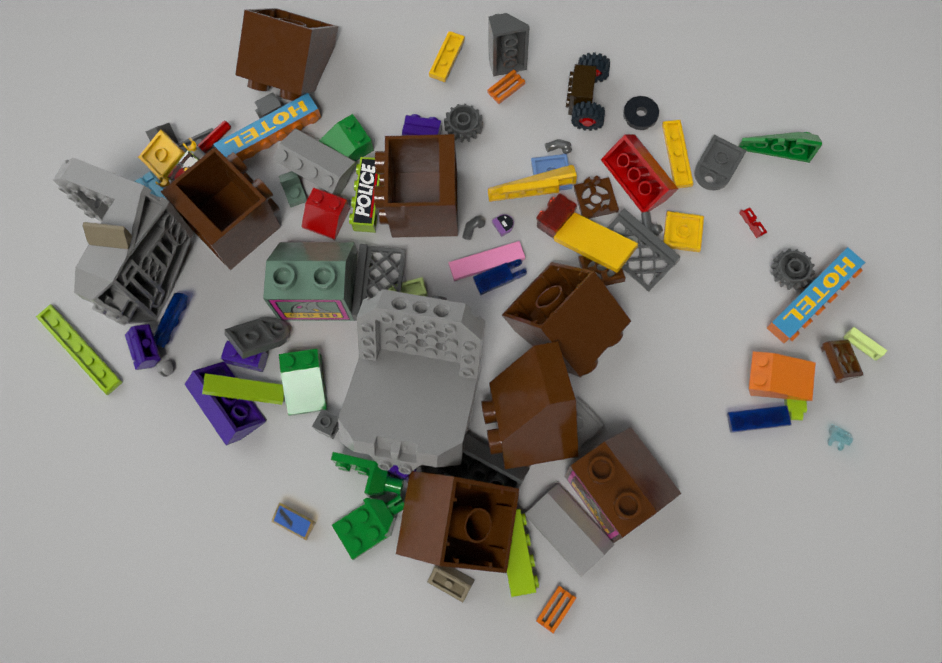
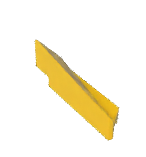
[488,165,577,202]

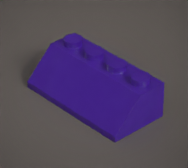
[184,362,266,446]

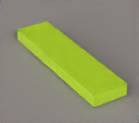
[202,373,284,405]

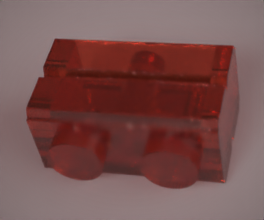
[536,193,577,239]

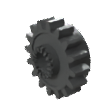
[444,103,483,143]
[771,249,815,290]

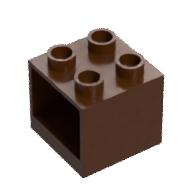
[374,134,458,238]
[161,147,280,270]

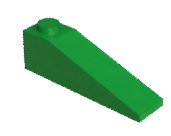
[738,132,822,163]

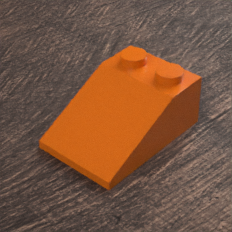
[749,351,816,401]

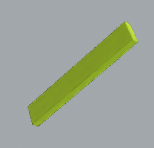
[36,304,123,395]

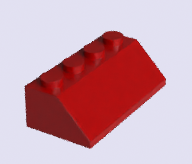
[601,134,678,213]

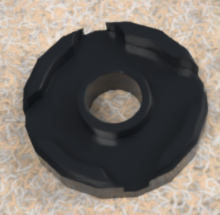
[623,96,659,130]

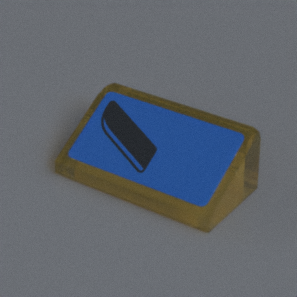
[272,502,316,540]

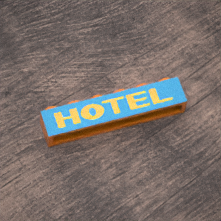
[214,93,321,161]
[767,247,866,344]

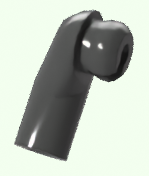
[545,139,572,154]
[641,212,663,236]
[462,216,485,240]

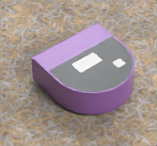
[492,214,514,237]

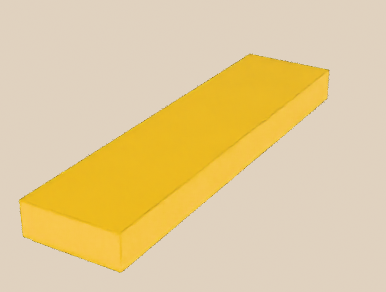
[662,120,693,188]

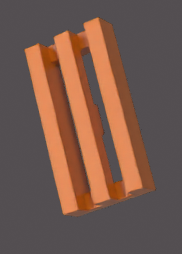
[487,69,525,104]
[536,586,576,634]

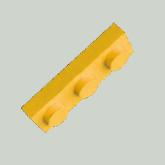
[429,31,465,82]

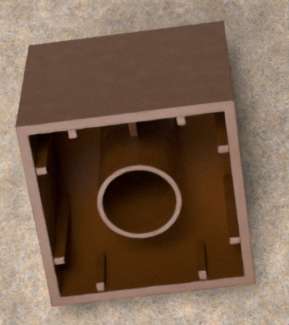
[396,471,519,573]

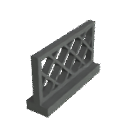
[607,208,680,292]
[351,244,406,321]

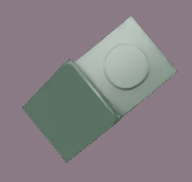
[279,171,307,208]

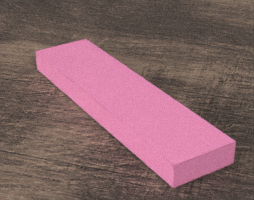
[448,241,525,281]

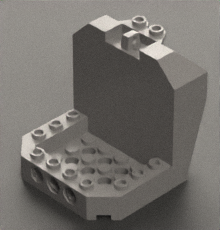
[53,158,194,326]
[338,289,485,474]

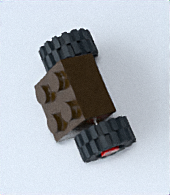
[565,52,610,131]

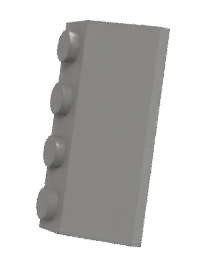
[272,128,356,195]

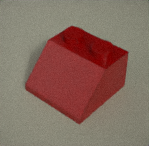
[301,188,350,240]

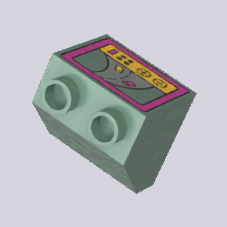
[263,242,357,321]

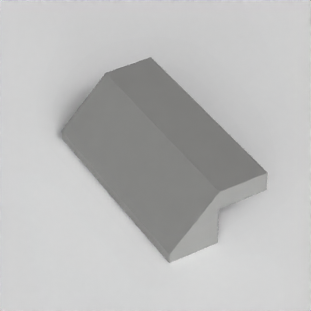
[525,484,615,577]

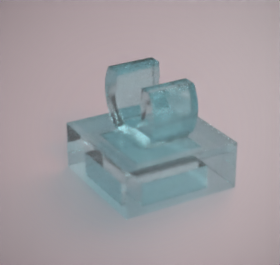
[827,424,854,451]

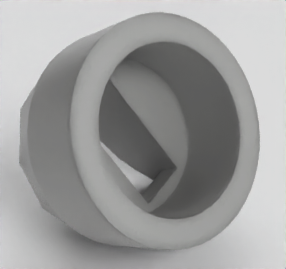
[156,361,173,377]

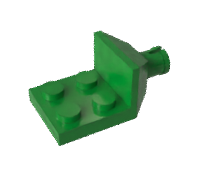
[331,452,404,499]
[332,494,404,560]

